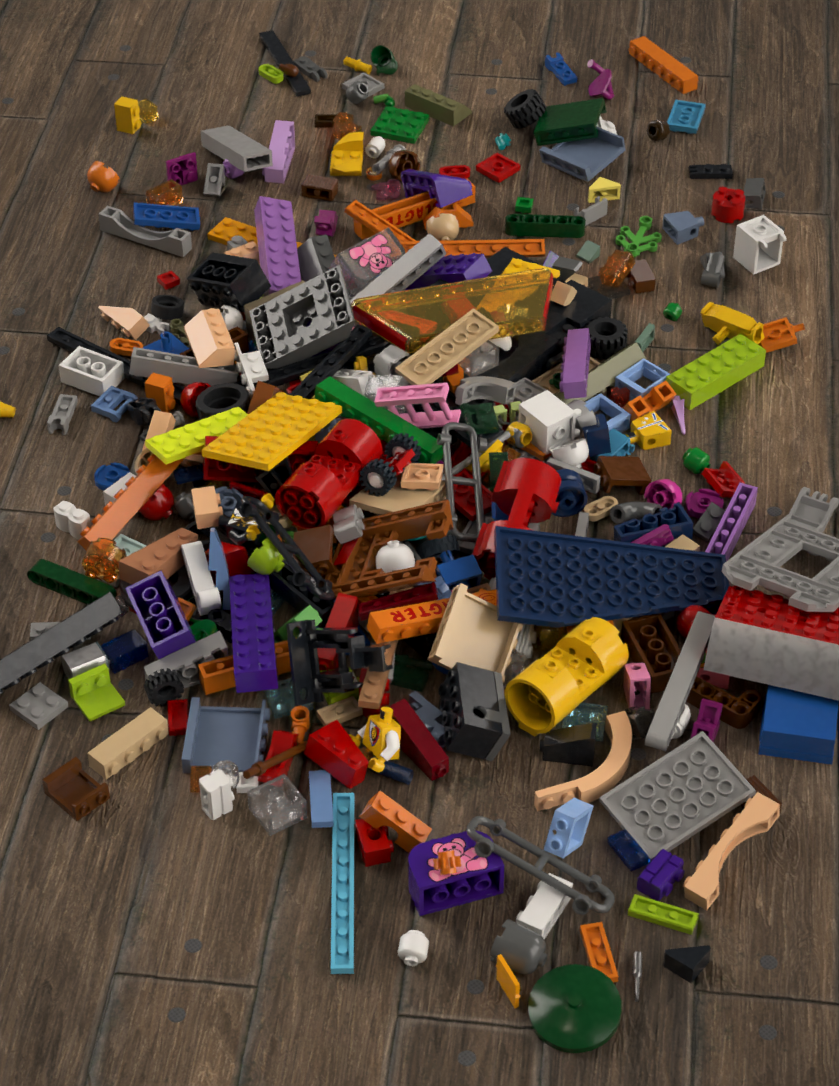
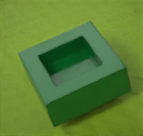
[515,197,534,213]

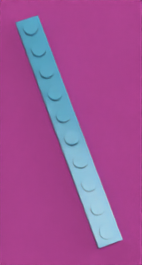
[331,793,355,974]

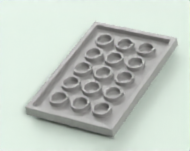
[599,731,756,862]

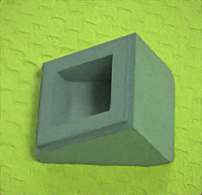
[577,240,600,263]

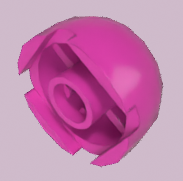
[644,479,683,509]

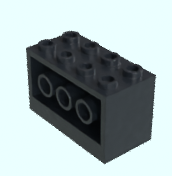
[187,252,271,313]

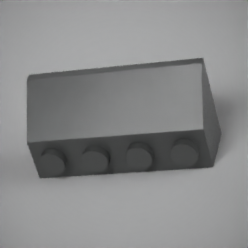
[297,234,338,282]

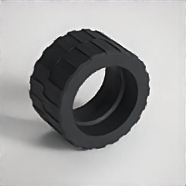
[195,383,251,420]

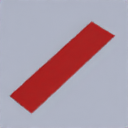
[334,526,365,565]

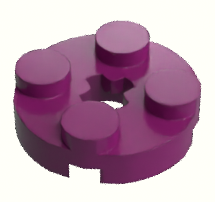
[685,489,724,519]

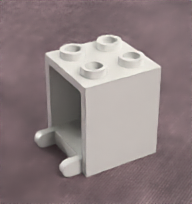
[733,215,786,275]
[518,390,581,455]

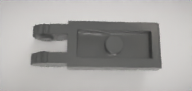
[293,56,328,82]

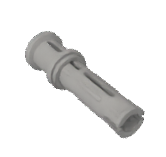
[372,144,406,174]

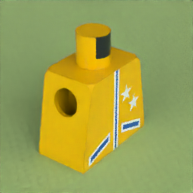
[625,411,672,450]

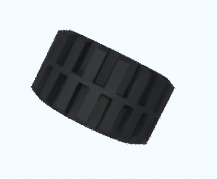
[504,89,546,129]
[584,317,628,360]

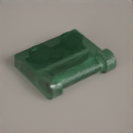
[459,403,499,435]

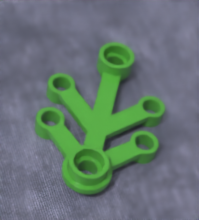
[615,216,662,258]

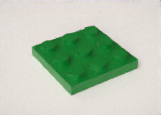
[370,106,430,144]

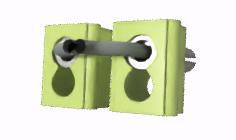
[489,401,521,426]

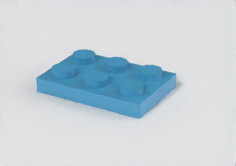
[667,100,706,134]

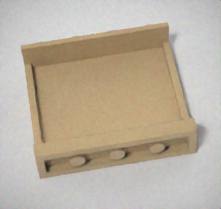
[349,471,447,515]
[428,583,524,683]

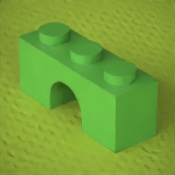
[274,605,323,643]

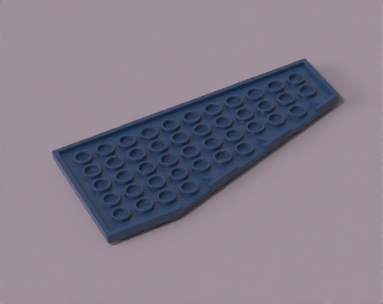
[494,526,729,628]

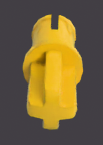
[343,56,372,74]

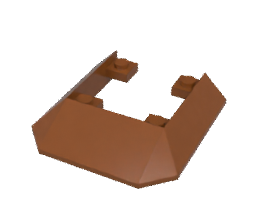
[325,499,454,599]

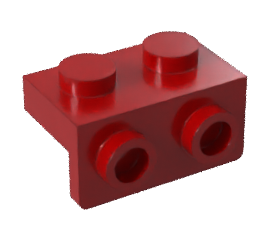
[702,461,745,498]

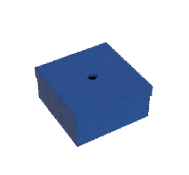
[758,685,839,765]

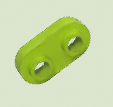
[259,64,284,84]

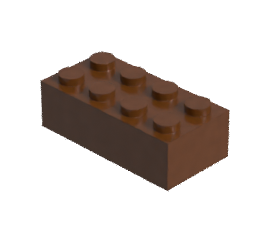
[621,613,681,694]

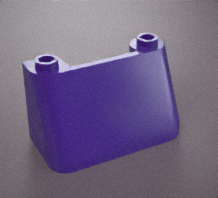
[401,169,473,208]

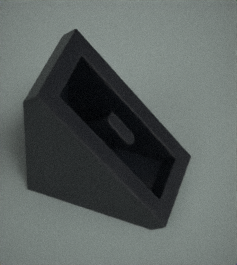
[663,945,711,983]

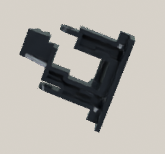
[286,620,393,706]

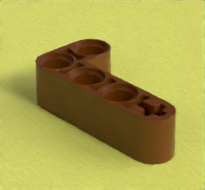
[686,676,761,729]

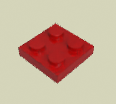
[476,153,521,183]

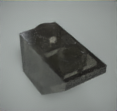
[625,706,655,739]

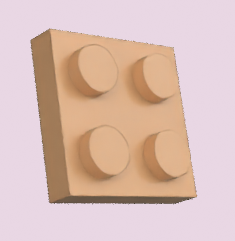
[401,463,444,491]

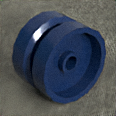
[552,469,587,517]

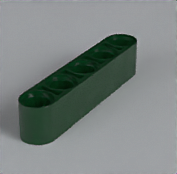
[505,214,586,238]
[27,559,117,605]

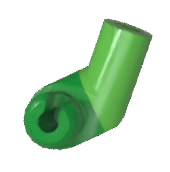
[373,94,395,107]

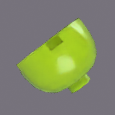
[247,537,285,575]

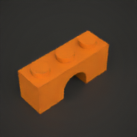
[623,381,677,427]
[360,791,432,853]

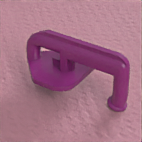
[587,60,614,100]

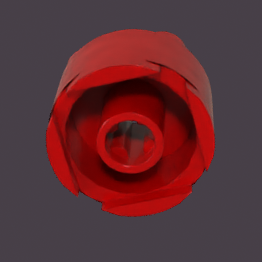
[711,186,746,223]

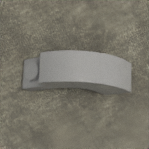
[455,376,516,406]

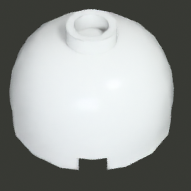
[221,305,246,331]
[551,438,589,468]
[376,540,415,573]

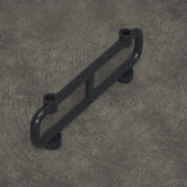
[239,496,335,601]

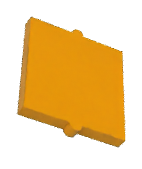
[496,954,520,1008]

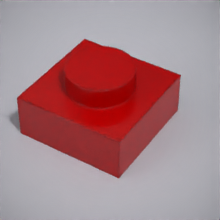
[157,270,180,290]

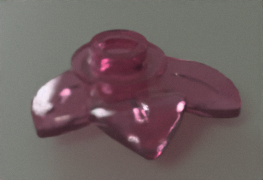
[371,179,401,200]

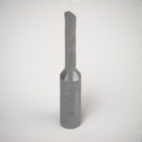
[633,952,642,1002]

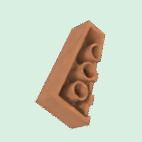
[119,528,198,584]

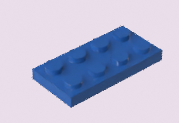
[133,202,200,231]

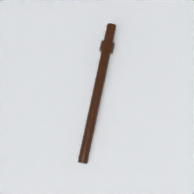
[243,740,308,779]

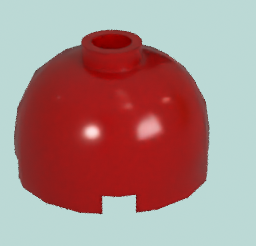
[180,382,212,418]
[138,484,174,521]

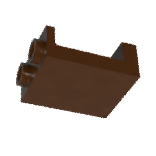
[593,456,652,495]
[292,524,337,577]
[42,757,110,821]

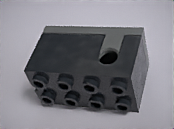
[438,662,511,761]

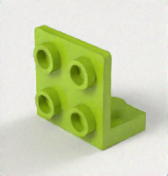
[68,663,125,721]

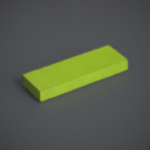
[627,894,699,935]

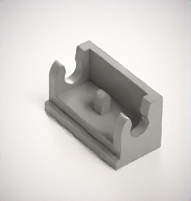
[574,196,608,226]

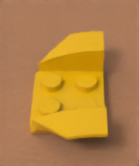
[330,132,364,176]

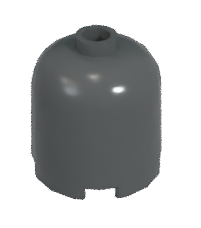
[490,919,548,975]

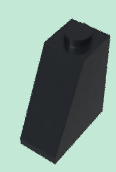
[539,723,597,767]

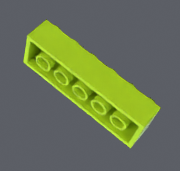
[666,333,766,410]

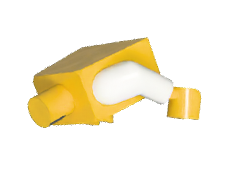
[349,707,401,772]

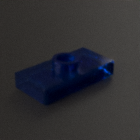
[607,829,650,872]

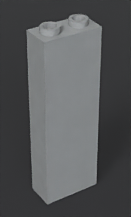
[201,125,273,172]

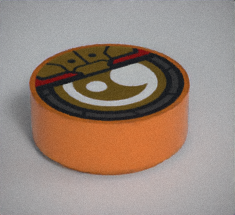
[366,167,382,181]

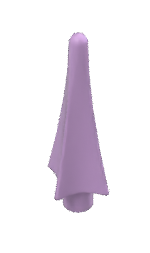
[671,396,686,435]

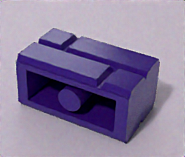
[637,849,685,901]

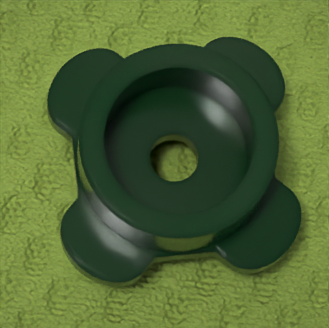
[549,373,561,389]

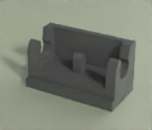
[744,178,766,209]

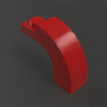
[258,730,299,785]

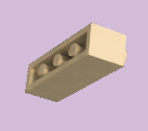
[87,707,169,780]

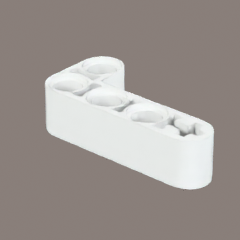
[181,541,221,616]

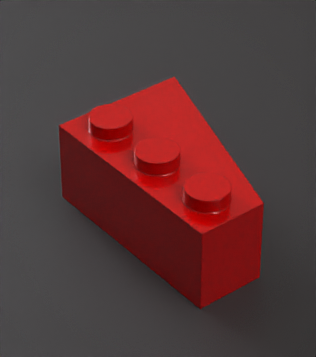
[304,720,369,789]

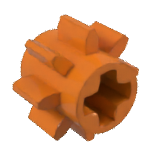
[433,850,461,875]

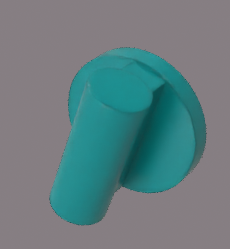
[495,132,511,150]

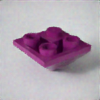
[166,152,198,189]

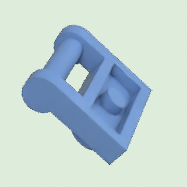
[91,386,138,423]

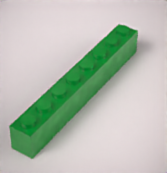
[314,376,443,464]

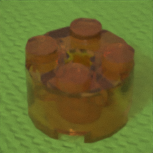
[82,538,127,583]

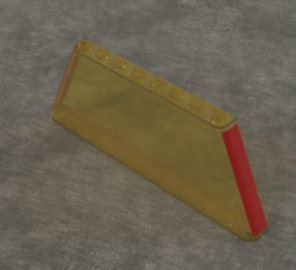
[351,268,553,353]

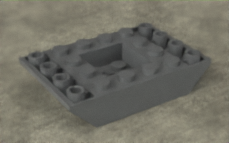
[249,265,355,369]

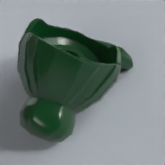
[371,45,398,76]

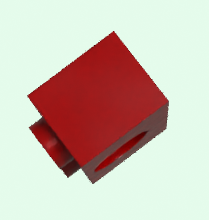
[355,819,394,867]

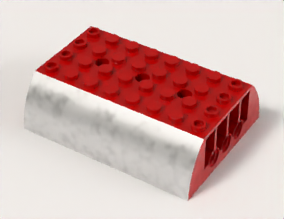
[704,586,839,700]

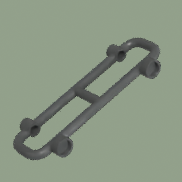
[437,422,494,542]
[466,816,615,915]

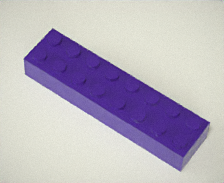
[229,573,278,693]

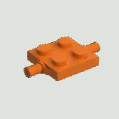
[758,317,805,353]

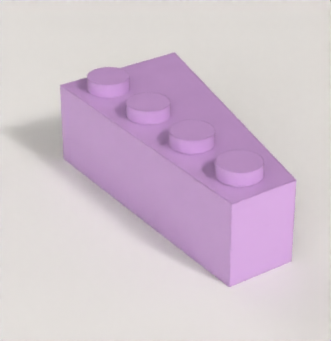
[262,120,295,183]

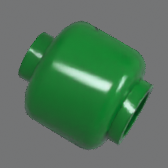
[682,447,711,475]

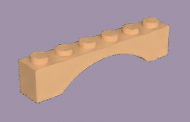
[683,792,780,911]

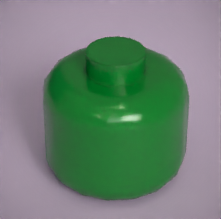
[663,303,682,321]

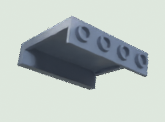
[539,127,626,182]
[182,697,270,775]

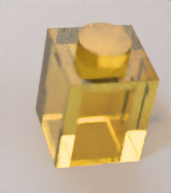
[138,98,158,124]

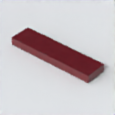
[358,582,438,621]

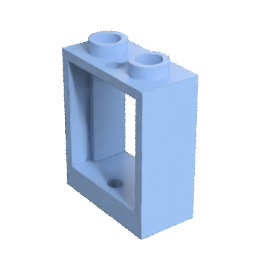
[614,359,670,401]
[584,393,631,433]
[544,798,594,858]

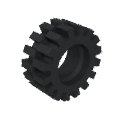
[144,668,184,707]

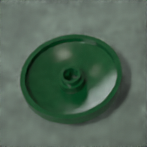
[528,964,622,1053]

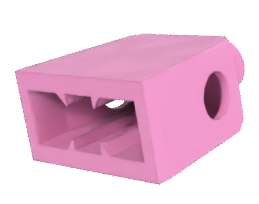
[623,663,651,711]

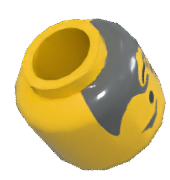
[506,421,533,448]

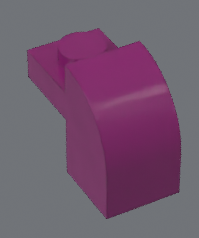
[314,210,338,237]
[690,698,723,743]

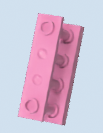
[374,383,461,429]

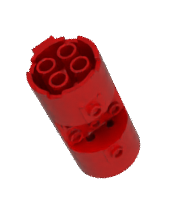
[275,419,383,531]
[472,458,561,580]

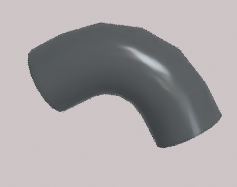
[610,501,662,524]

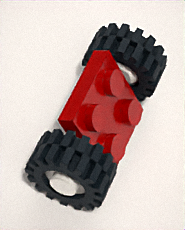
[359,433,421,496]

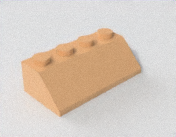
[184,308,235,368]

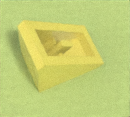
[588,177,621,203]

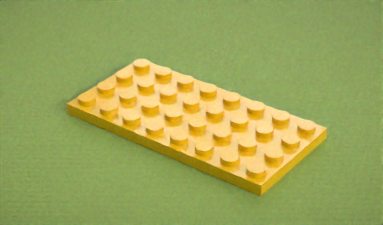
[202,392,342,471]

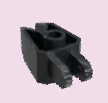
[126,397,161,425]

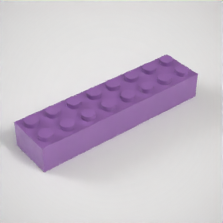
[254,196,301,297]

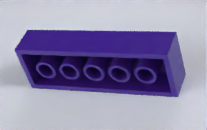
[402,253,492,294]

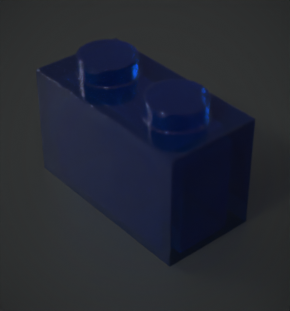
[100,629,149,674]

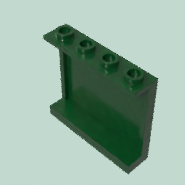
[534,98,607,146]

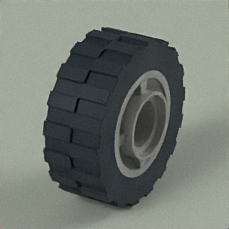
[416,535,461,563]

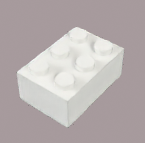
[59,346,125,396]

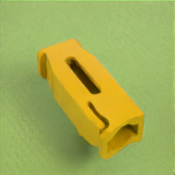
[701,302,765,345]

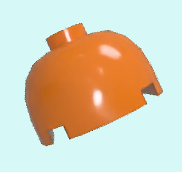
[87,161,119,192]

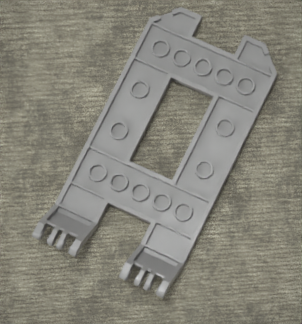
[722,487,839,612]

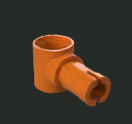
[291,705,310,746]

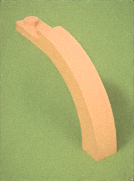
[534,711,632,812]

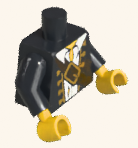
[218,493,274,548]

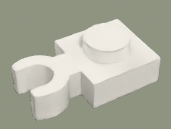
[144,313,170,336]

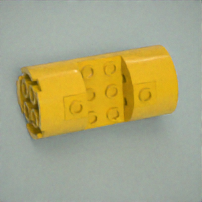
[505,617,629,737]

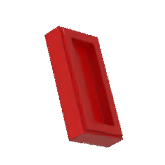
[167,699,189,736]

